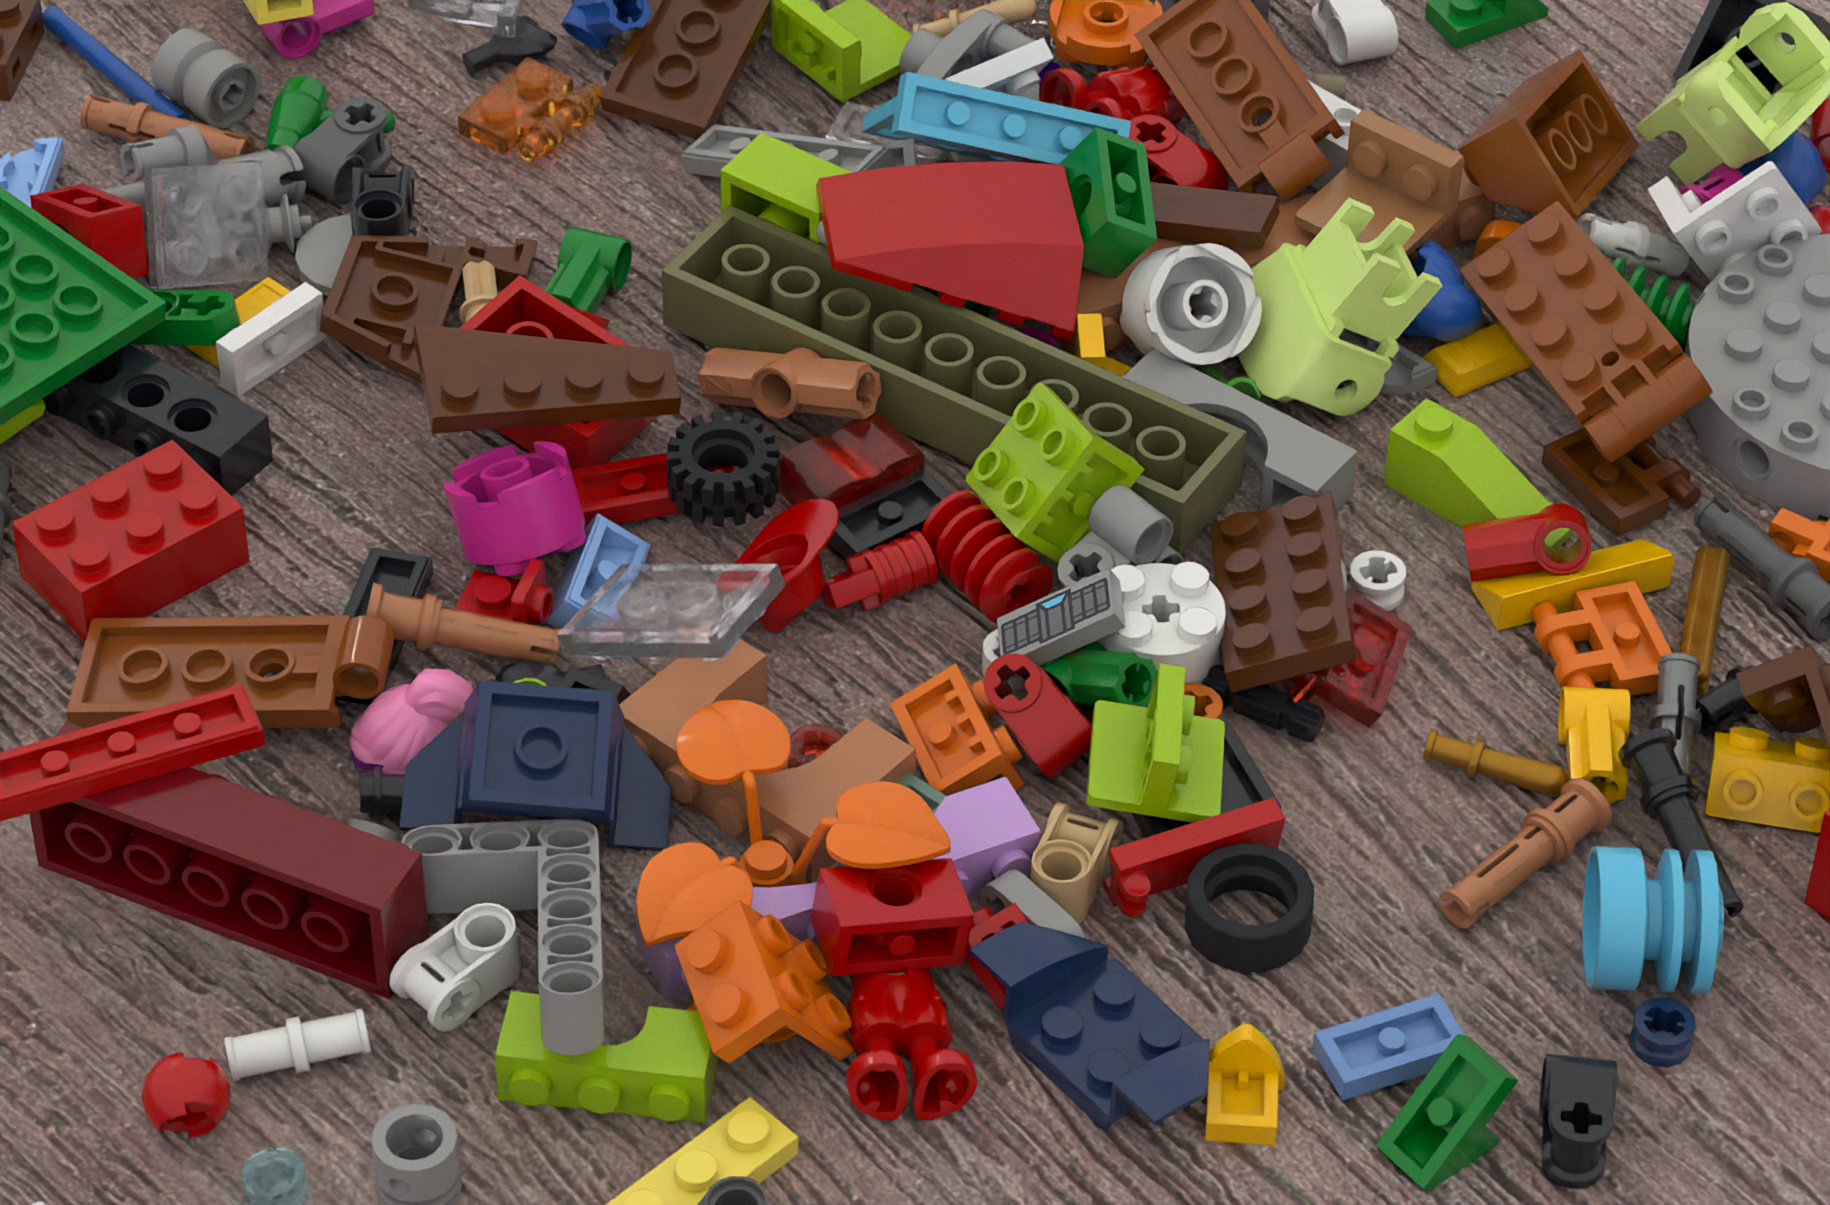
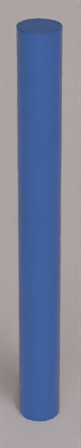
[42,6,190,120]

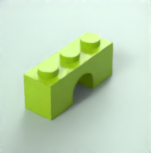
[495,991,719,1123]

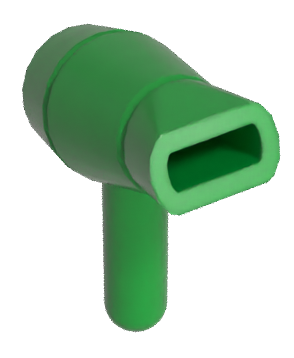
[265,76,395,179]

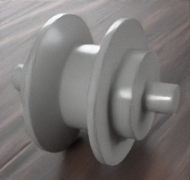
[240,194,312,256]

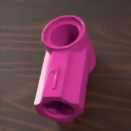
[254,0,375,59]

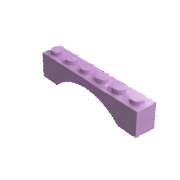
[635,777,1041,1002]

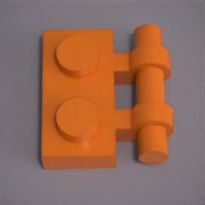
[1531,581,1672,696]

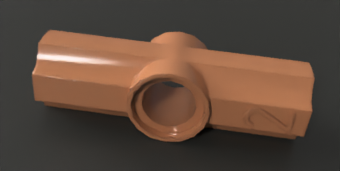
[698,347,882,419]

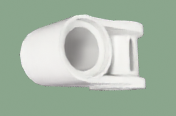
[1310,0,1398,65]
[389,903,521,1032]

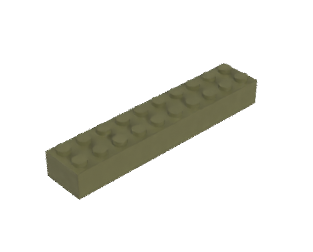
[662,205,1247,555]

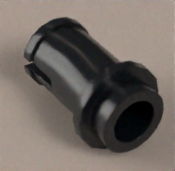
[1696,666,1759,737]
[360,767,405,820]

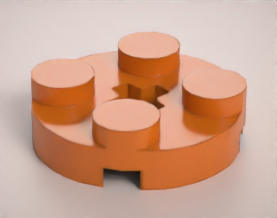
[1049,0,1163,69]

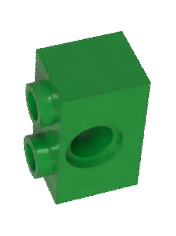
[1059,127,1157,278]

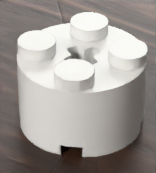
[1120,243,1262,367]
[1096,562,1226,684]

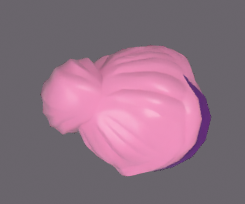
[349,668,474,774]

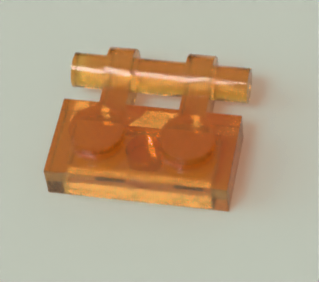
[458,57,603,162]

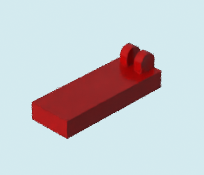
[1102,797,1285,918]

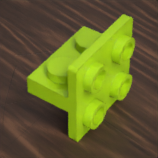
[1086,663,1225,823]

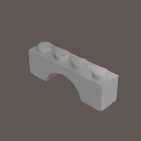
[1123,348,1358,511]

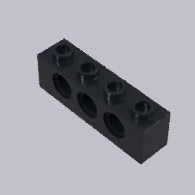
[43,344,273,496]

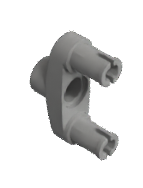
[899,9,1042,80]

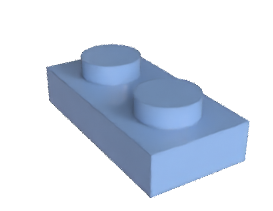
[1312,993,1466,1101]

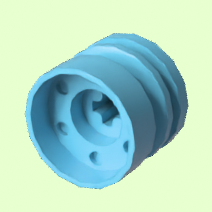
[1582,846,1724,994]

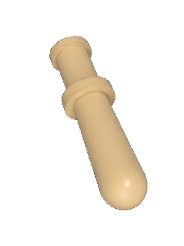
[913,0,1036,38]

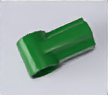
[544,226,632,314]
[1040,641,1157,710]

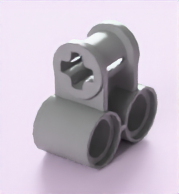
[1057,484,1184,588]

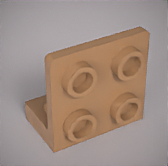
[1295,109,1464,257]

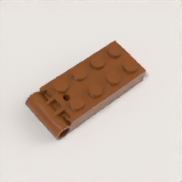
[1459,201,1713,465]

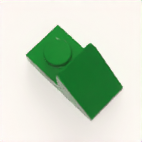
[1425,0,1549,50]
[1376,1034,1519,1191]

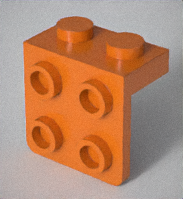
[674,900,854,1063]

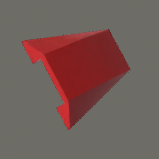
[816,161,1084,341]

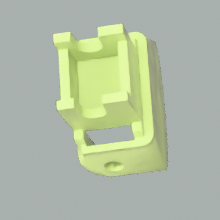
[1635,2,1830,185]
[1238,198,1442,416]

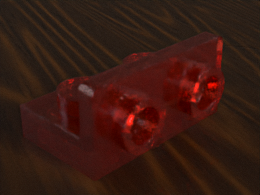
[1287,587,1412,728]

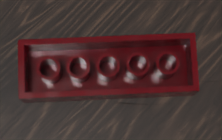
[29,721,429,1000]

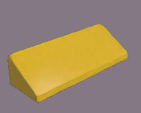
[1471,539,1674,631]

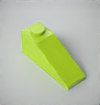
[1384,398,1572,550]

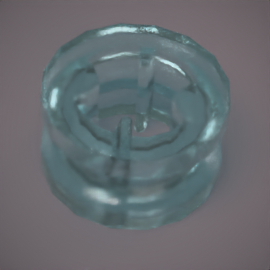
[241,1147,310,1205]

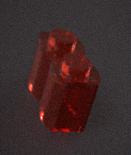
[779,414,925,509]

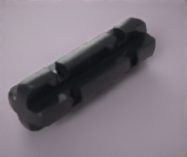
[1202,664,1325,742]

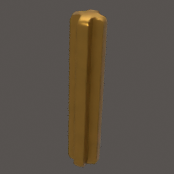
[1679,544,1730,695]

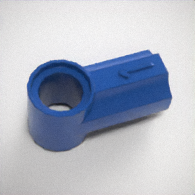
[561,0,652,50]

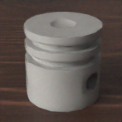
[371,1103,462,1205]

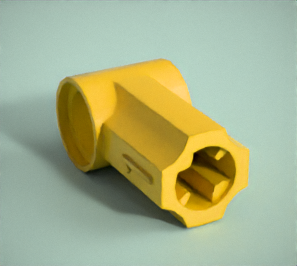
[1558,686,1630,805]

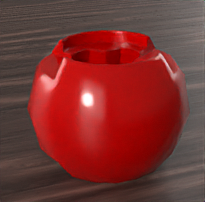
[141,1052,232,1138]

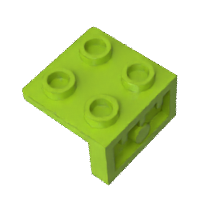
[771,0,912,102]
[966,383,1145,563]

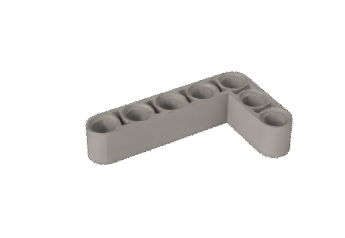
[401,819,606,1055]

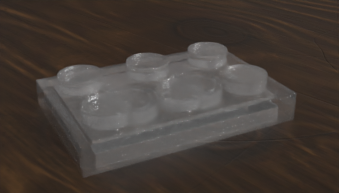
[556,564,786,661]

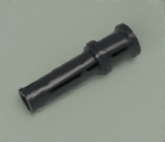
[1618,728,1744,922]

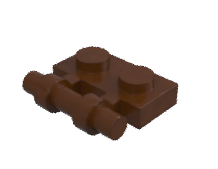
[1541,429,1701,537]

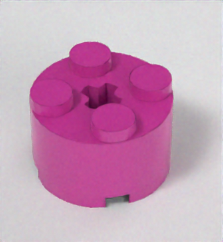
[443,441,587,576]

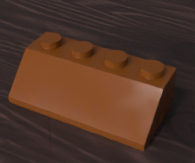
[1457,49,1639,219]

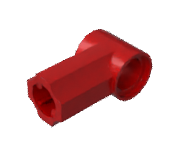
[1463,503,1591,581]

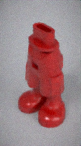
[1039,63,1188,124]
[845,968,978,1121]

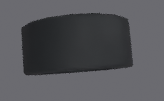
[1184,843,1314,973]

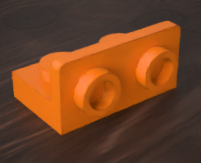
[890,663,1026,796]

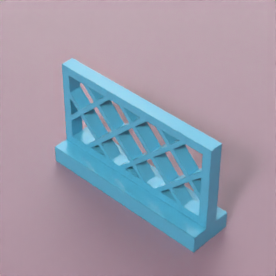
[861,72,1131,165]

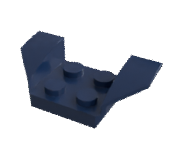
[400,680,671,851]
[970,922,1210,1130]

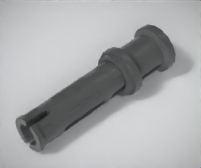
[1694,495,1830,640]

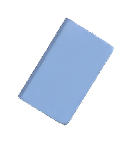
[546,514,651,637]

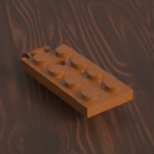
[1134,0,1345,202]
[66,615,395,728]

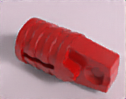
[821,531,938,611]

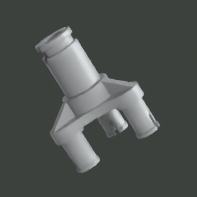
[99,125,306,283]

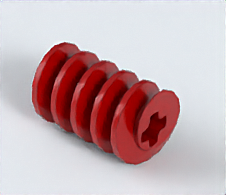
[921,490,1053,624]

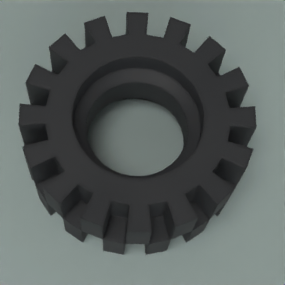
[666,411,780,527]

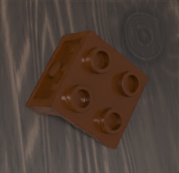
[1736,646,1830,748]

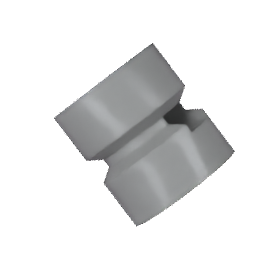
[151,27,261,129]

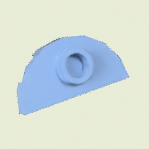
[0,137,65,207]

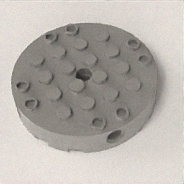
[1683,233,1830,521]

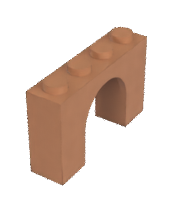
[619,625,916,883]

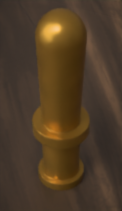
[1423,729,1568,797]

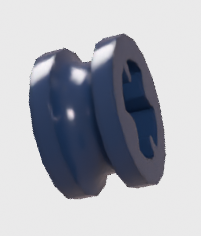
[1630,998,1696,1067]

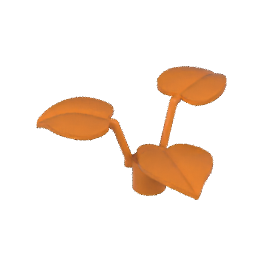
[636,699,951,948]

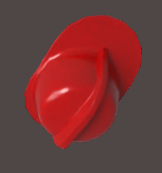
[717,499,839,632]

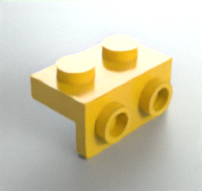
[1705,727,1830,833]

